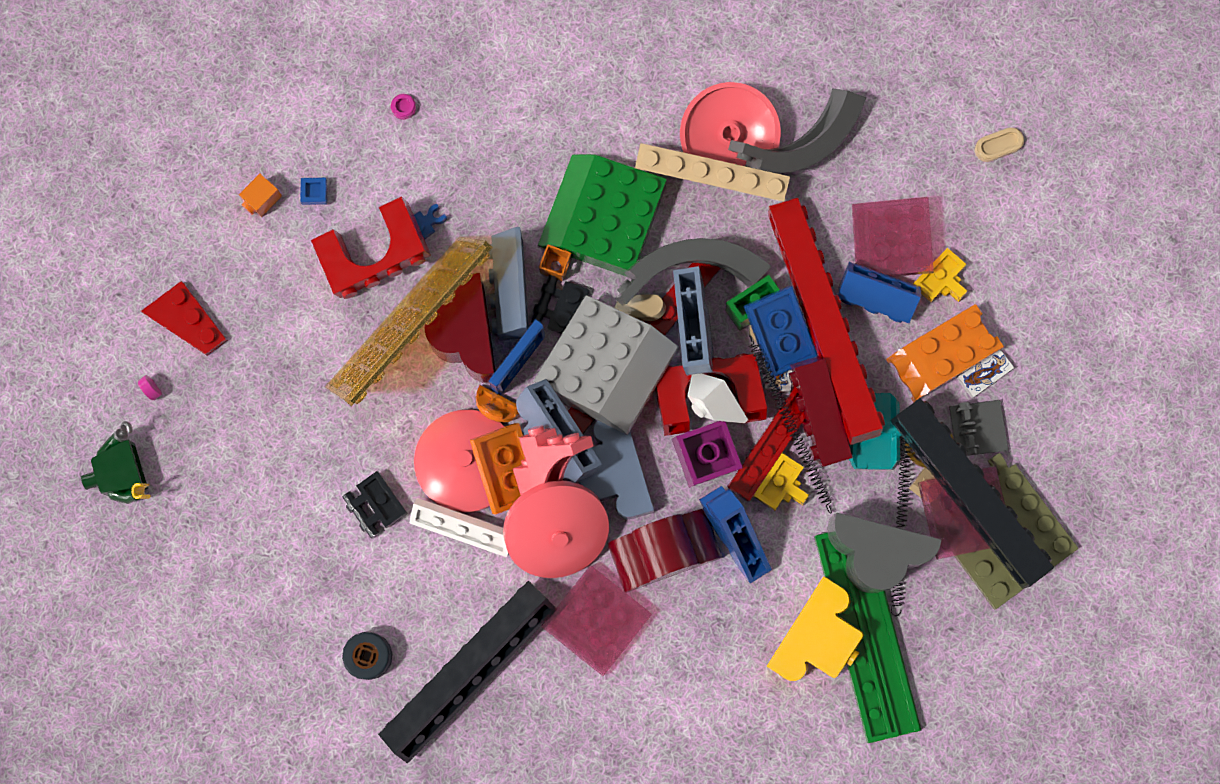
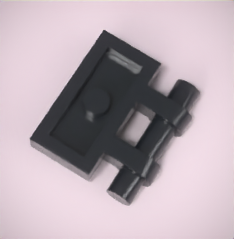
[531,275,589,334]
[342,471,408,539]

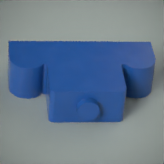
[699,486,772,584]

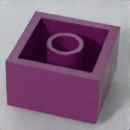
[672,421,742,488]

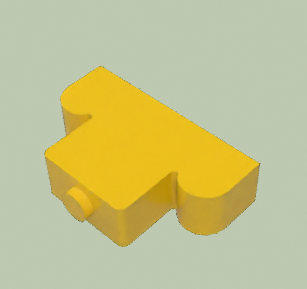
[767,576,864,681]

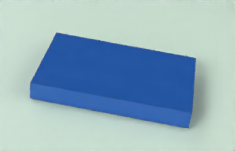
[744,286,818,377]
[489,319,545,395]

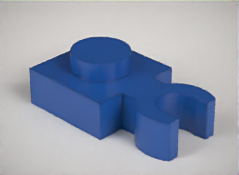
[414,204,447,240]

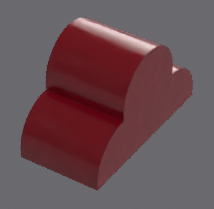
[424,272,496,383]
[607,509,723,593]

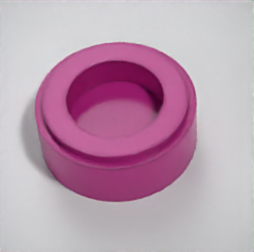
[391,94,416,120]
[138,375,162,401]

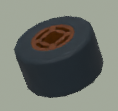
[342,632,393,680]

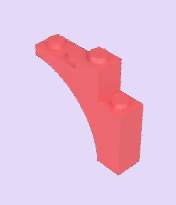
[513,425,594,495]

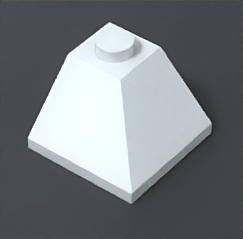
[688,373,748,423]

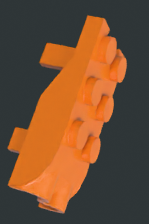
[886,304,1004,403]

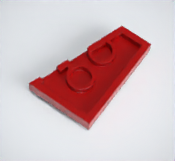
[140,281,228,356]

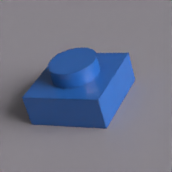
[300,177,327,205]

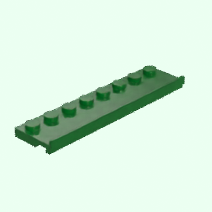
[814,533,922,744]

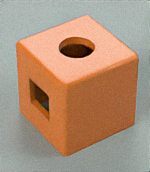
[539,245,572,281]

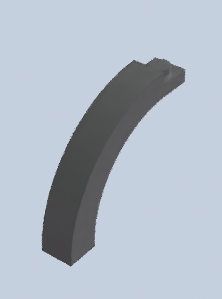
[728,88,867,173]
[615,238,771,305]

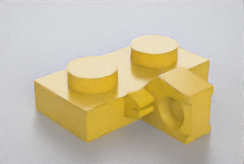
[913,248,967,302]
[753,453,809,511]

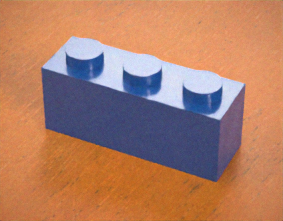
[837,262,921,323]

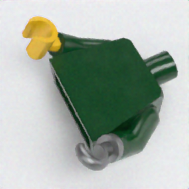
[81,421,151,504]

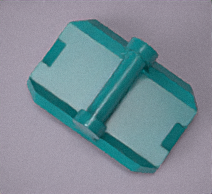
[848,393,902,470]

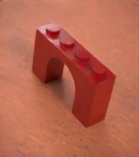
[311,196,431,299]
[656,353,767,436]

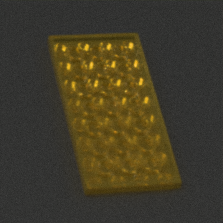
[325,237,493,407]

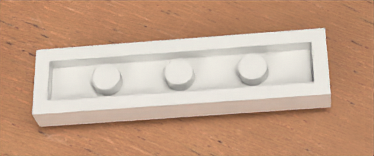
[409,498,509,557]

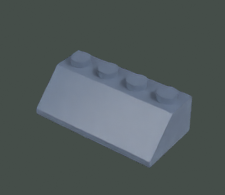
[487,227,529,340]

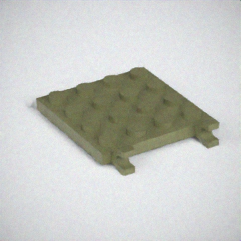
[926,453,1079,610]

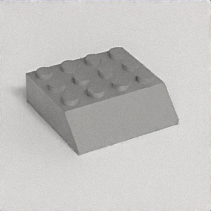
[534,295,679,435]

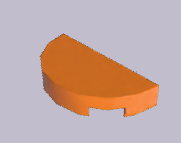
[475,384,520,422]

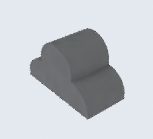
[827,513,941,593]

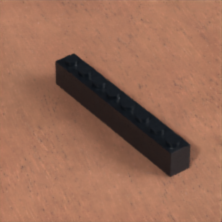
[890,398,1054,589]
[378,581,557,764]

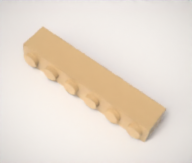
[635,143,790,202]

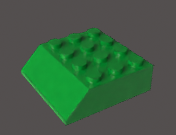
[538,154,667,277]

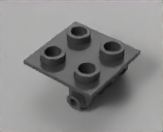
[949,400,1009,456]

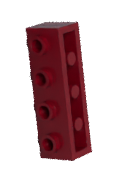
[789,356,852,467]

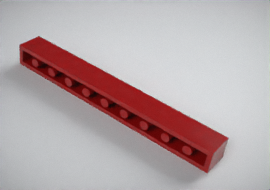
[768,198,885,445]

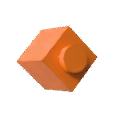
[239,173,282,218]

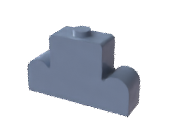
[673,266,714,375]
[516,379,602,483]
[577,421,654,520]

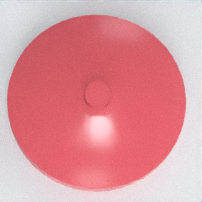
[680,82,781,166]
[414,410,504,513]
[503,481,609,578]

